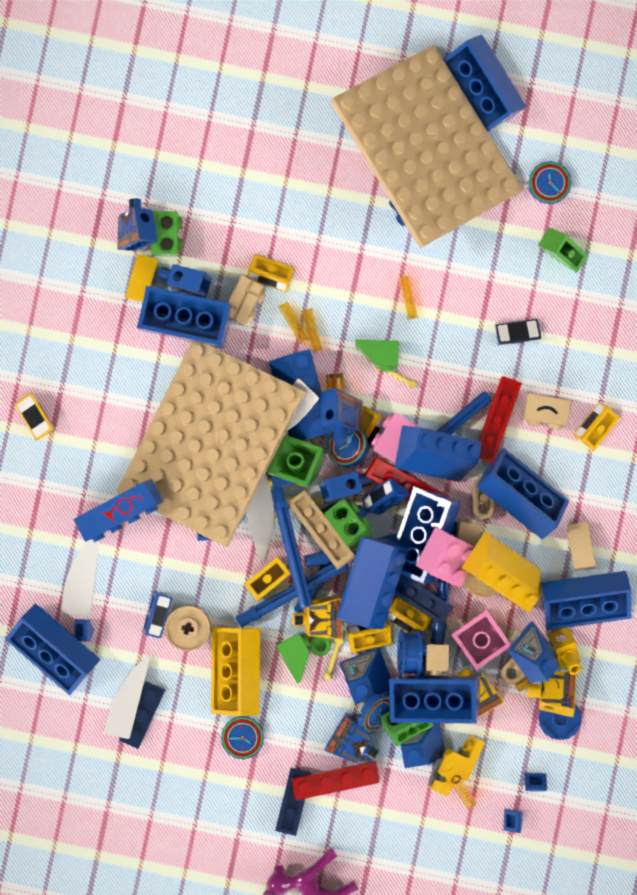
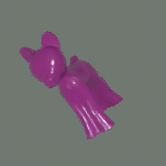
[262,847,359,895]

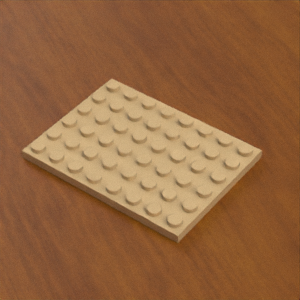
[330,45,523,249]
[117,342,306,548]

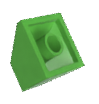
[267,435,326,488]

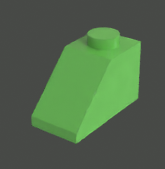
[538,227,588,273]
[355,340,399,372]
[276,633,311,683]

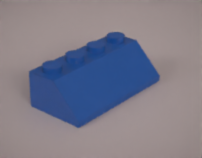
[443,34,527,132]
[137,286,231,349]
[269,349,332,441]
[394,425,482,482]
[476,448,569,540]
[396,487,461,584]
[336,536,409,629]
[541,571,631,631]
[5,603,100,696]
[389,675,480,724]

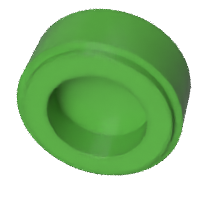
[310,636,331,656]

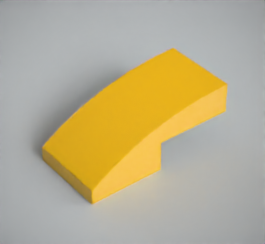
[125,254,159,303]

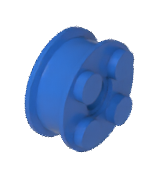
[397,629,427,677]

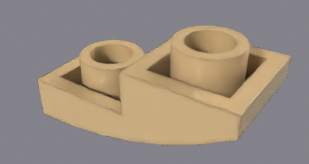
[566,521,596,571]

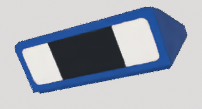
[362,479,410,515]
[142,591,172,638]

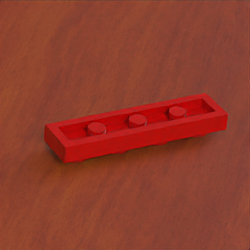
[478,376,522,463]
[365,456,449,500]
[291,761,380,801]

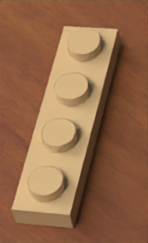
[288,490,355,570]

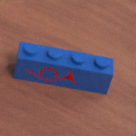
[73,479,163,543]

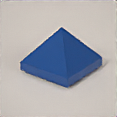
[75,619,95,641]
[524,773,547,792]
[503,809,523,833]

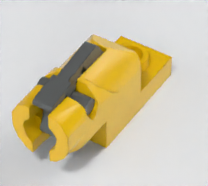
[428,734,485,796]

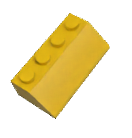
[461,531,541,613]
[211,627,260,716]

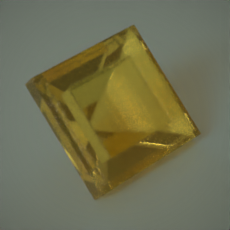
[327,373,346,392]

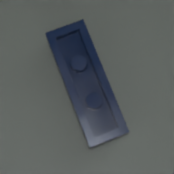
[395,574,454,625]
[119,681,165,749]
[275,767,312,836]

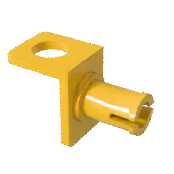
[548,628,582,675]

